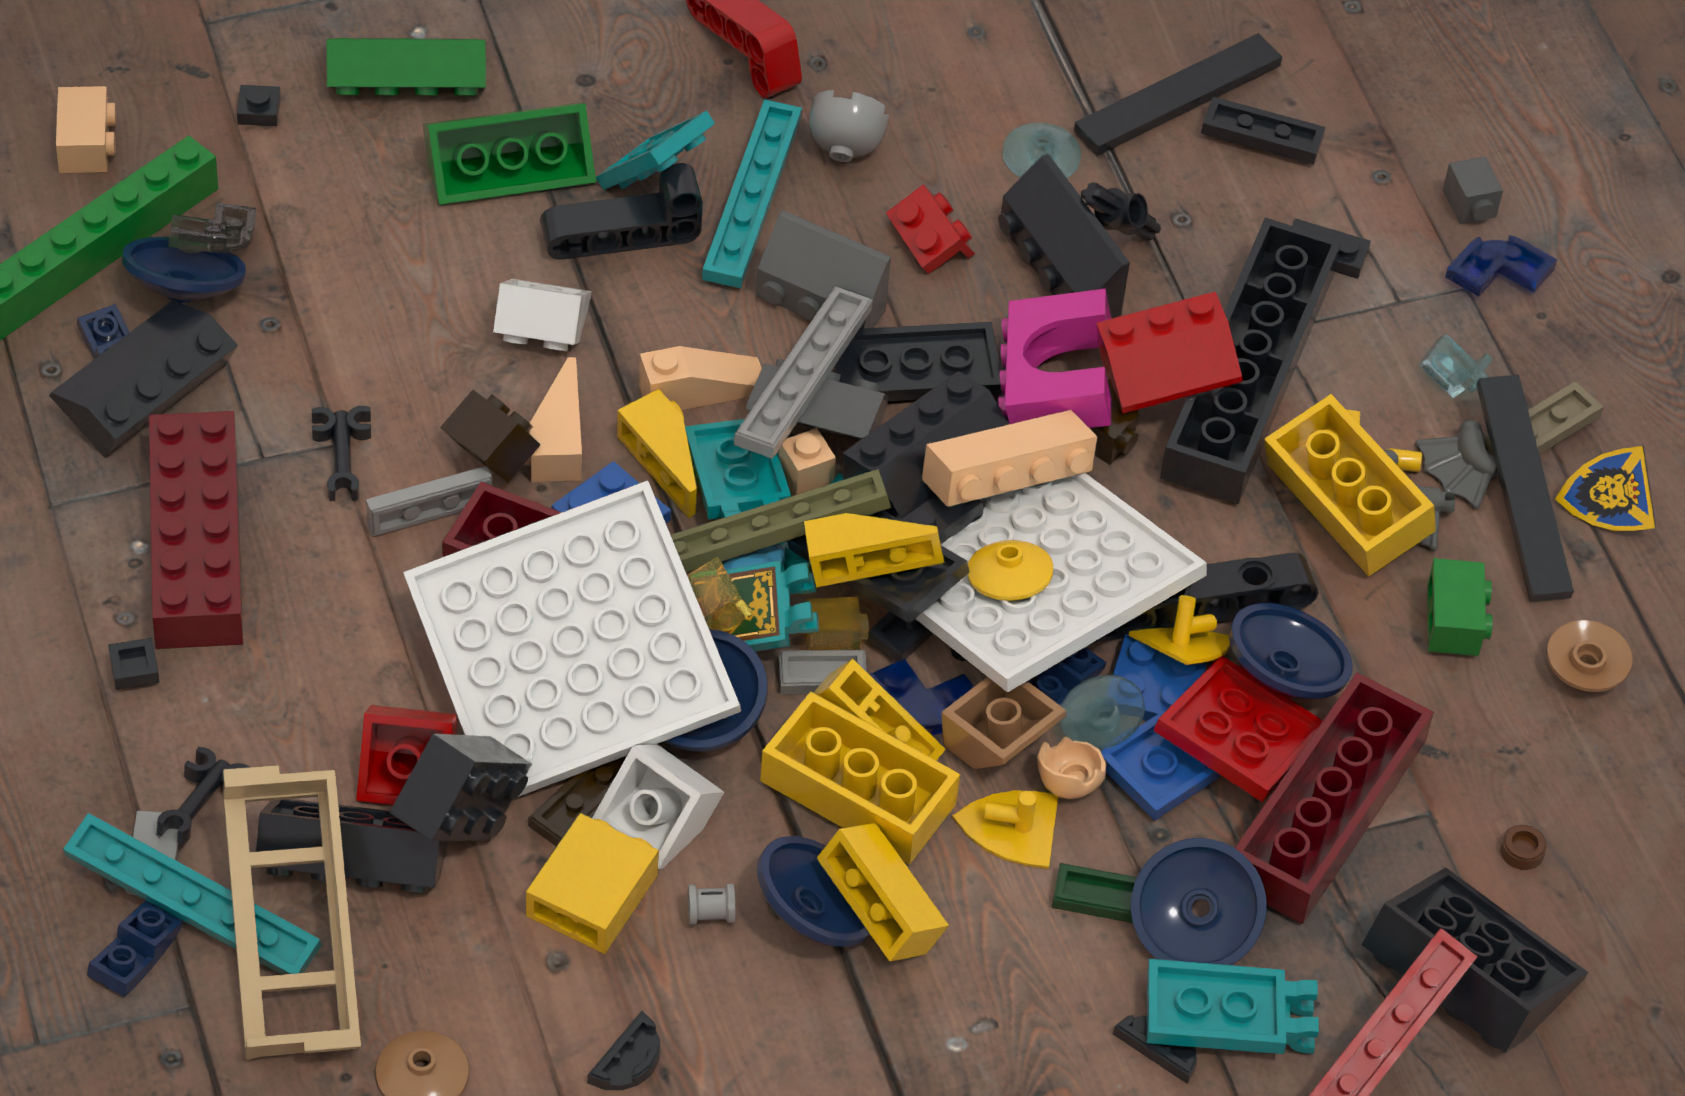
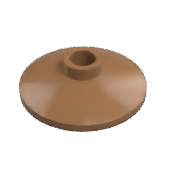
[1546,620,1633,692]
[376,1031,469,1096]

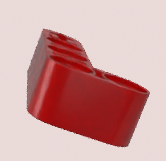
[686,0,802,99]

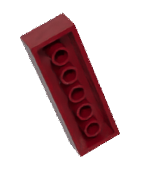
[149,411,243,649]
[1235,672,1434,924]

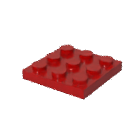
[1153,656,1323,802]

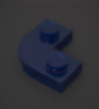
[1445,235,1558,297]
[869,659,974,735]

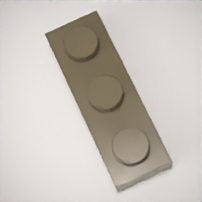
[1485,381,1603,456]

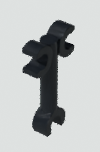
[312,406,371,501]
[157,747,250,845]

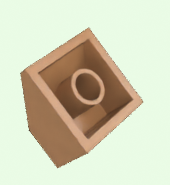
[941,677,1066,769]

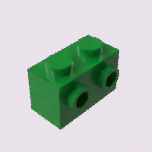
[1427,558,1493,656]

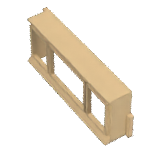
[223,765,361,1061]

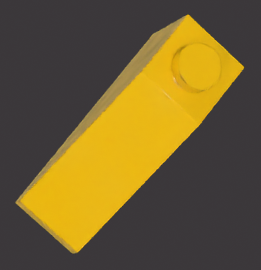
[617,389,697,518]
[804,513,944,587]
[814,659,946,761]

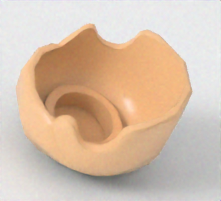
[1037,737,1106,799]

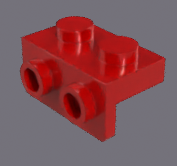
[886,184,975,274]

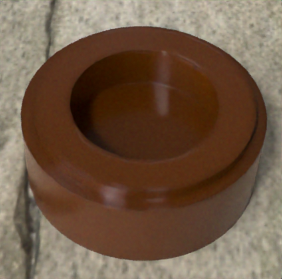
[1500,825,1547,870]

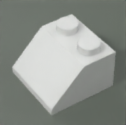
[493,279,592,351]
[592,744,724,869]

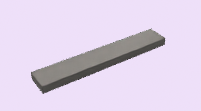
[734,286,873,459]

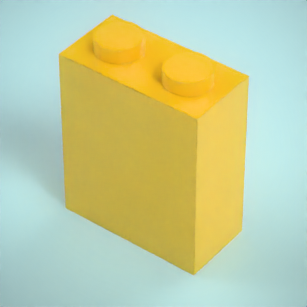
[526,813,659,954]

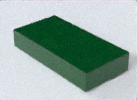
[1052,863,1137,923]

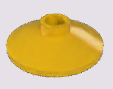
[967,540,1054,601]

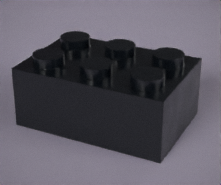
[390,734,532,841]

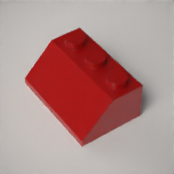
[1096,291,1243,413]

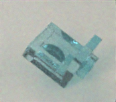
[1418,333,1493,398]

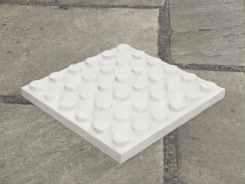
[916,473,1207,692]
[403,480,741,797]

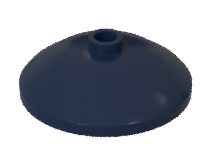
[122,237,246,303]
[1229,603,1353,699]
[664,629,768,751]
[757,836,870,947]
[1131,838,1267,965]

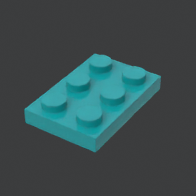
[595,110,715,190]

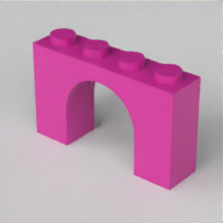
[999,289,1112,428]

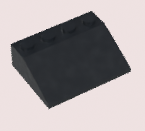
[1361,867,1588,1053]

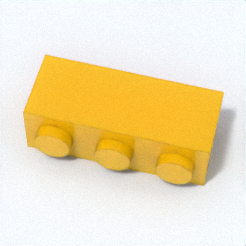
[817,823,949,962]

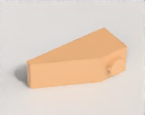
[639,346,762,410]
[524,357,582,482]

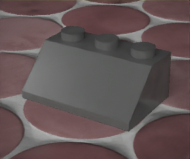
[756,210,891,329]
[746,359,889,441]

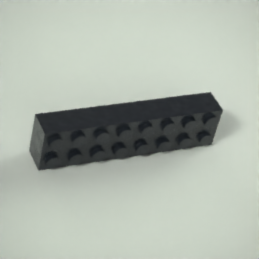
[1160,217,1342,504]

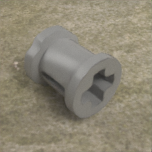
[687,884,735,925]

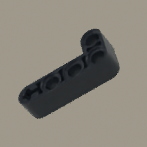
[540,163,703,259]

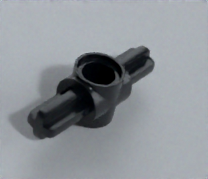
[1081,182,1161,240]

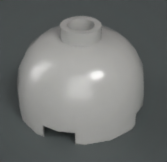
[809,90,889,162]

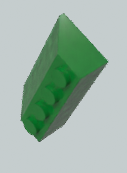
[326,38,486,95]
[422,102,596,205]

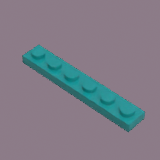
[702,99,802,288]
[63,813,321,975]

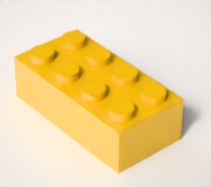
[1264,394,1436,577]
[760,691,960,865]

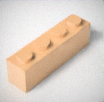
[922,410,1097,507]

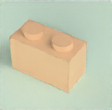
[56,86,116,173]

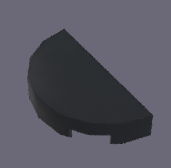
[587,1011,660,1090]
[1113,1015,1197,1084]

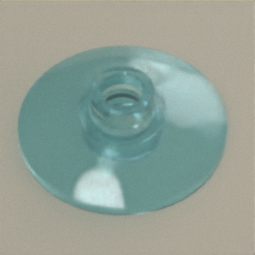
[1003,122,1081,178]
[1059,675,1145,749]

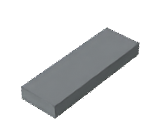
[366,466,492,536]

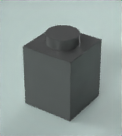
[1443,156,1503,224]

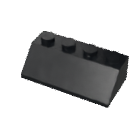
[998,154,1130,318]
[49,300,238,458]
[843,371,1009,520]
[256,799,447,893]

